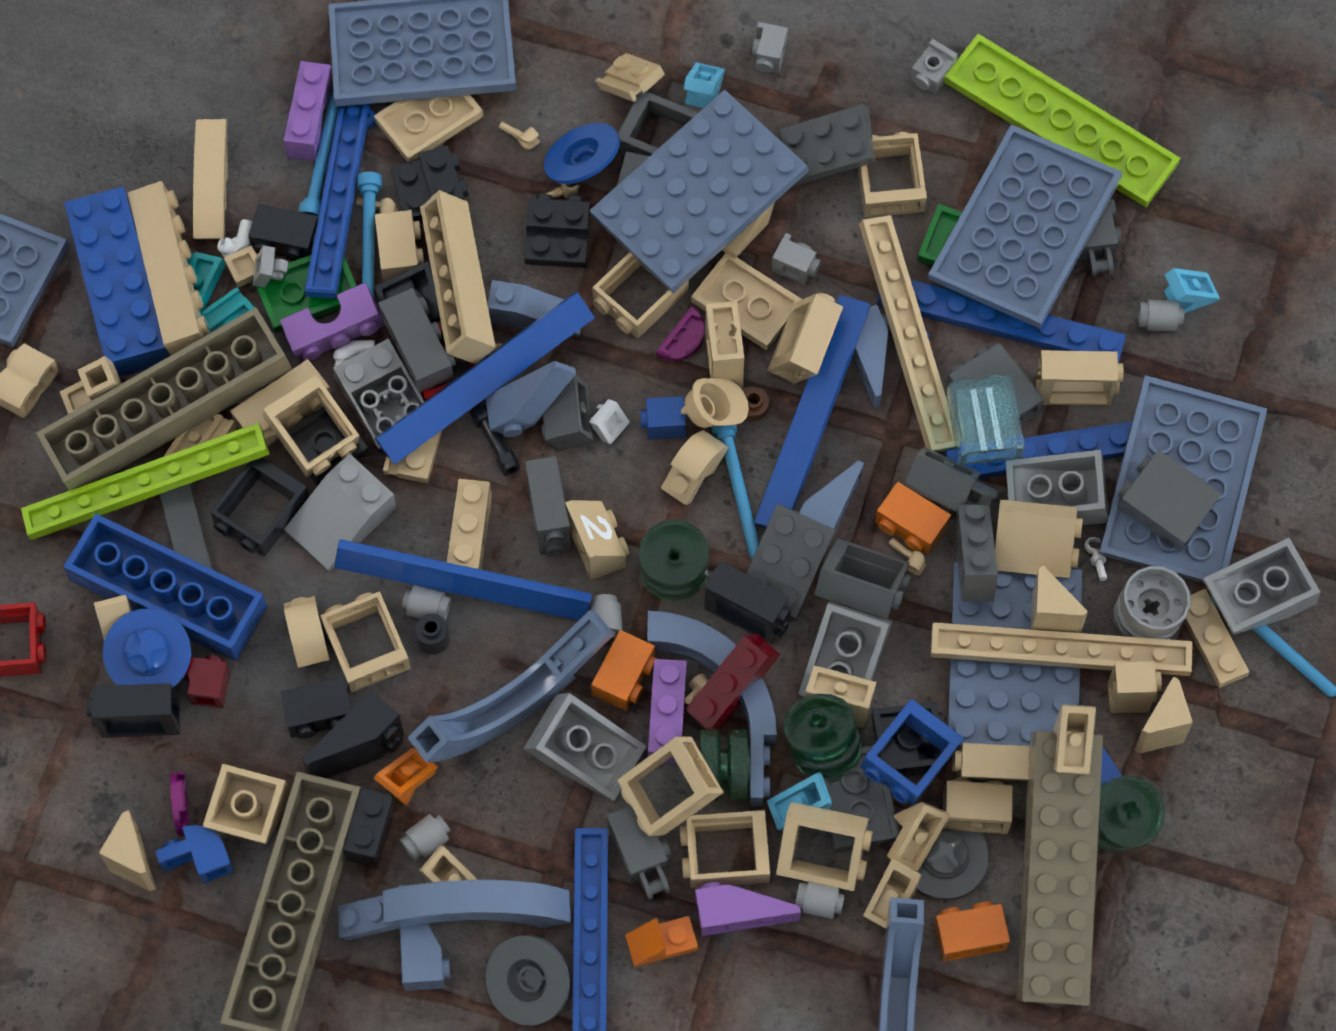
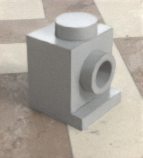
[752,22,788,73]
[911,39,958,95]
[772,233,822,286]

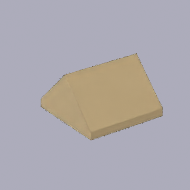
[1031,565,1088,633]
[1134,676,1193,753]
[99,810,156,891]

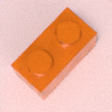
[875,482,951,555]
[591,630,658,711]
[934,901,1010,962]

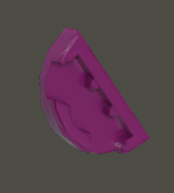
[656,306,704,361]
[170,771,190,836]

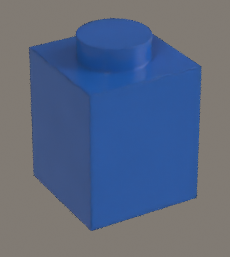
[640,396,686,440]

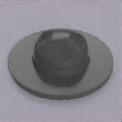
[910,829,989,900]
[486,935,570,1025]

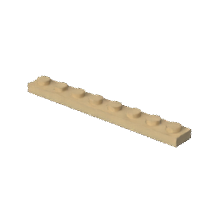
[859,215,960,453]
[930,622,1192,676]

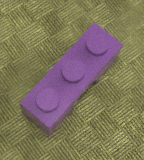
[283,61,333,161]
[280,283,385,363]
[648,659,687,765]

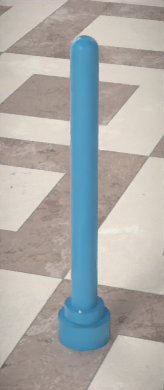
[298,92,339,216]
[357,172,382,297]
[711,425,759,560]
[1211,598,1336,697]

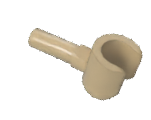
[499,122,540,150]
[546,184,579,198]
[356,197,398,214]
[889,538,926,576]
[684,673,708,705]

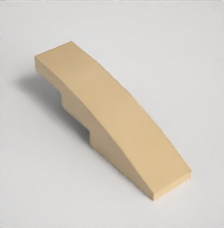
[193,119,228,240]

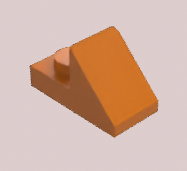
[374,747,438,806]
[625,916,698,967]

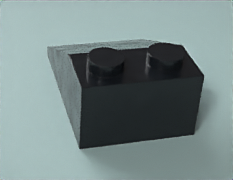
[302,690,404,779]

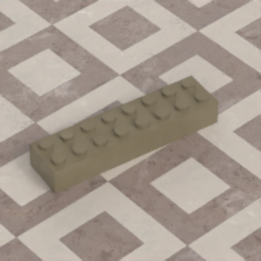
[36,307,292,491]
[1016,731,1103,1006]
[220,772,361,1031]

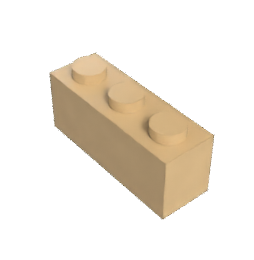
[230,359,332,446]
[447,479,492,570]

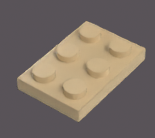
[374,95,483,162]
[691,253,803,351]

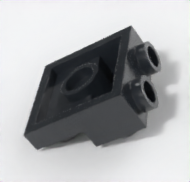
[390,145,469,221]
[524,194,590,268]
[375,261,441,342]
[870,702,951,775]

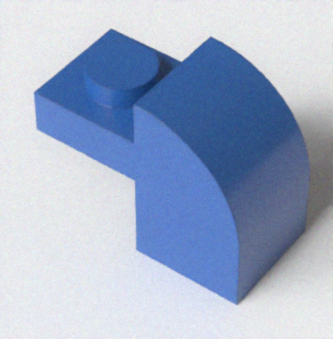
[155,825,234,884]

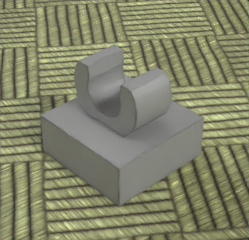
[253,245,288,288]

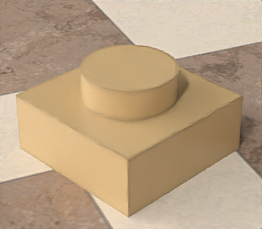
[224,245,257,288]

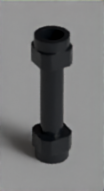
[470,403,520,476]

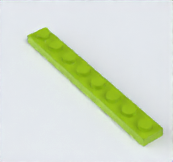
[21,423,270,540]

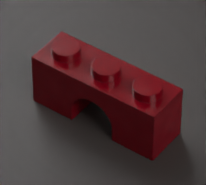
[685,634,781,731]
[183,655,231,708]

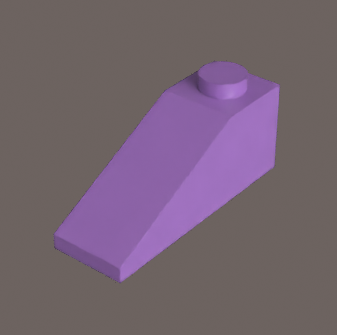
[695,882,801,936]

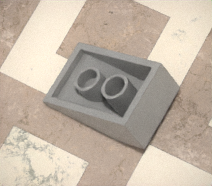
[1006,450,1109,526]
[284,453,397,572]
[1203,538,1320,635]
[798,601,893,697]
[523,693,647,801]

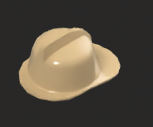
[680,378,749,428]

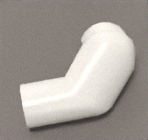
[217,220,252,257]
[333,340,375,366]

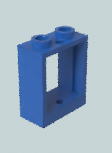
[860,699,964,806]

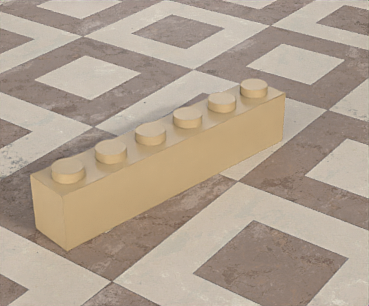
[127,181,210,355]
[420,190,496,364]

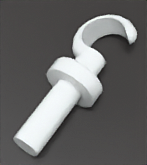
[1084,537,1107,581]

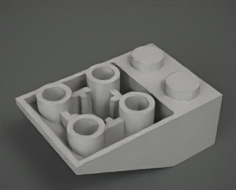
[333,339,424,449]

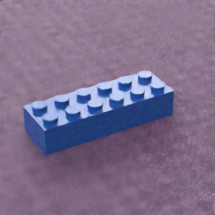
[64,186,170,377]
[63,514,268,661]

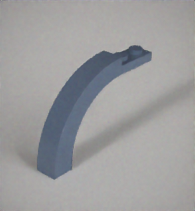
[407,610,614,763]
[647,611,777,807]
[338,880,571,941]
[878,897,924,1031]

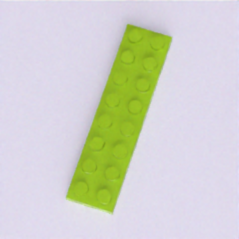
[944,34,1181,207]

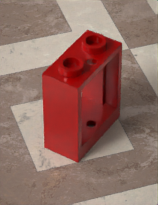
[0,602,47,677]

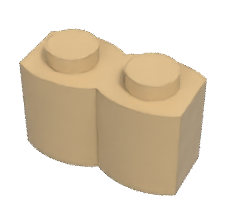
[0,344,59,418]

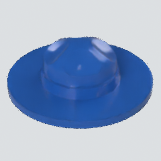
[544,123,620,184]
[103,609,191,687]

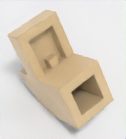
[60,356,122,414]
[661,430,729,505]
[283,596,330,668]

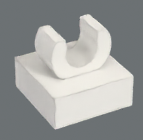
[589,399,630,445]

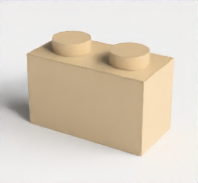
[375,210,424,282]
[1107,661,1162,714]
[943,778,1013,834]

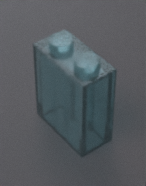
[947,375,1025,466]

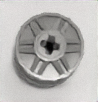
[1113,566,1191,640]

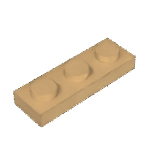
[1184,589,1249,688]

